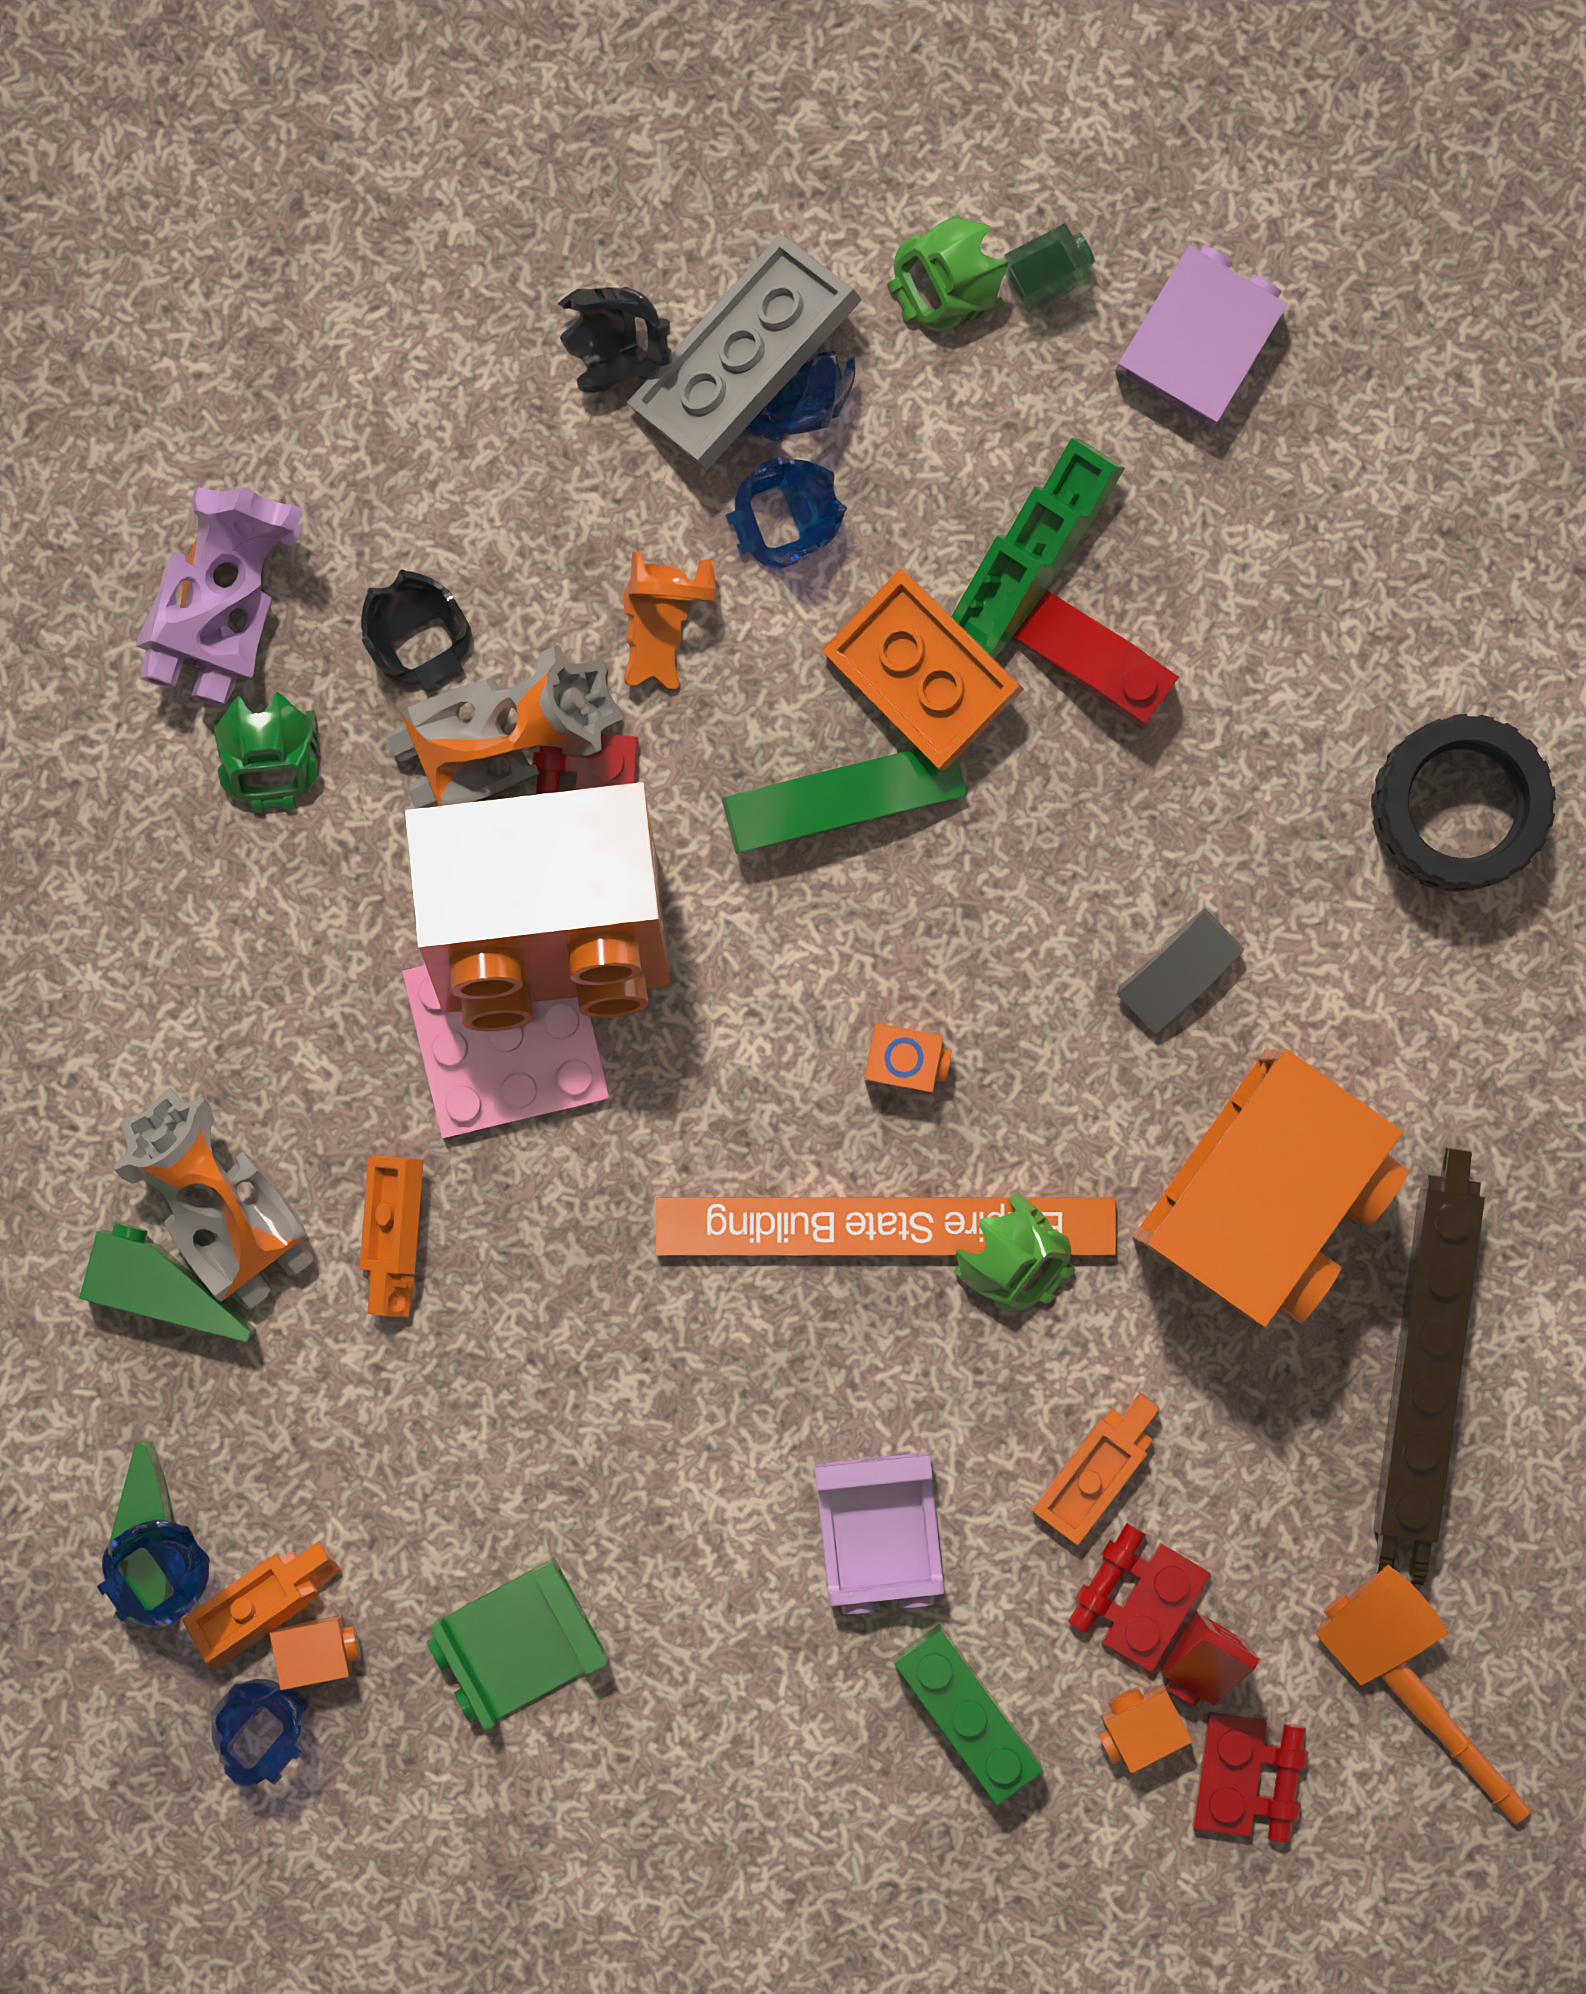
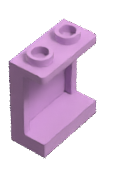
[1115,245,1288,429]
[815,1452,945,1614]

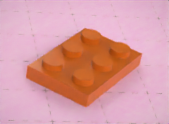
[821,568,1024,771]

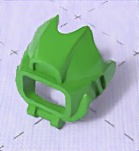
[887,215,1009,331]
[954,1193,1075,1312]

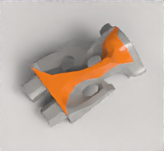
[387,645,623,809]
[113,1088,314,1310]

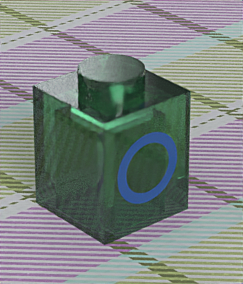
[1003,223,1096,314]

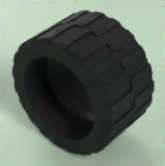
[1371,714,1556,892]

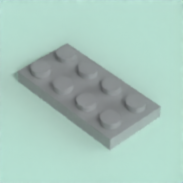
[626,233,862,471]

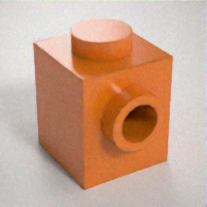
[1098,1684,1193,1774]

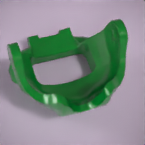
[214,692,319,813]

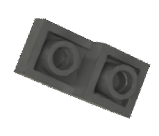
[1117,908,1244,1035]

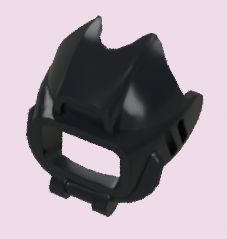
[558,287,672,393]
[361,569,472,693]

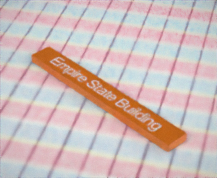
[656,1197,1116,1255]

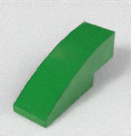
[106,1440,174,1629]

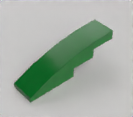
[952,438,1125,659]
[721,748,967,854]

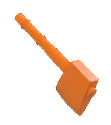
[1316,1565,1531,1825]

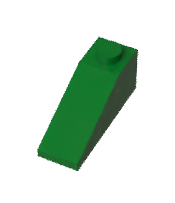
[79,1222,256,1342]

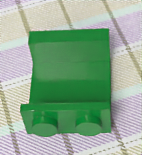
[427,1557,609,1730]

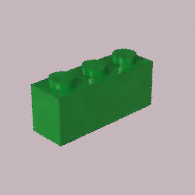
[893,1623,1043,1805]

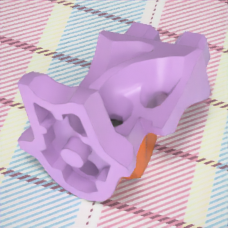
[136,487,302,707]

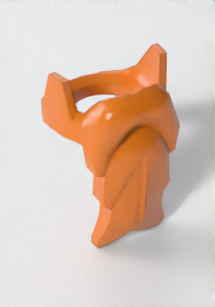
[623,552,717,689]

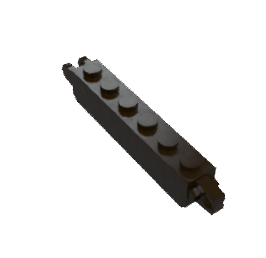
[1374,1147,1485,1586]

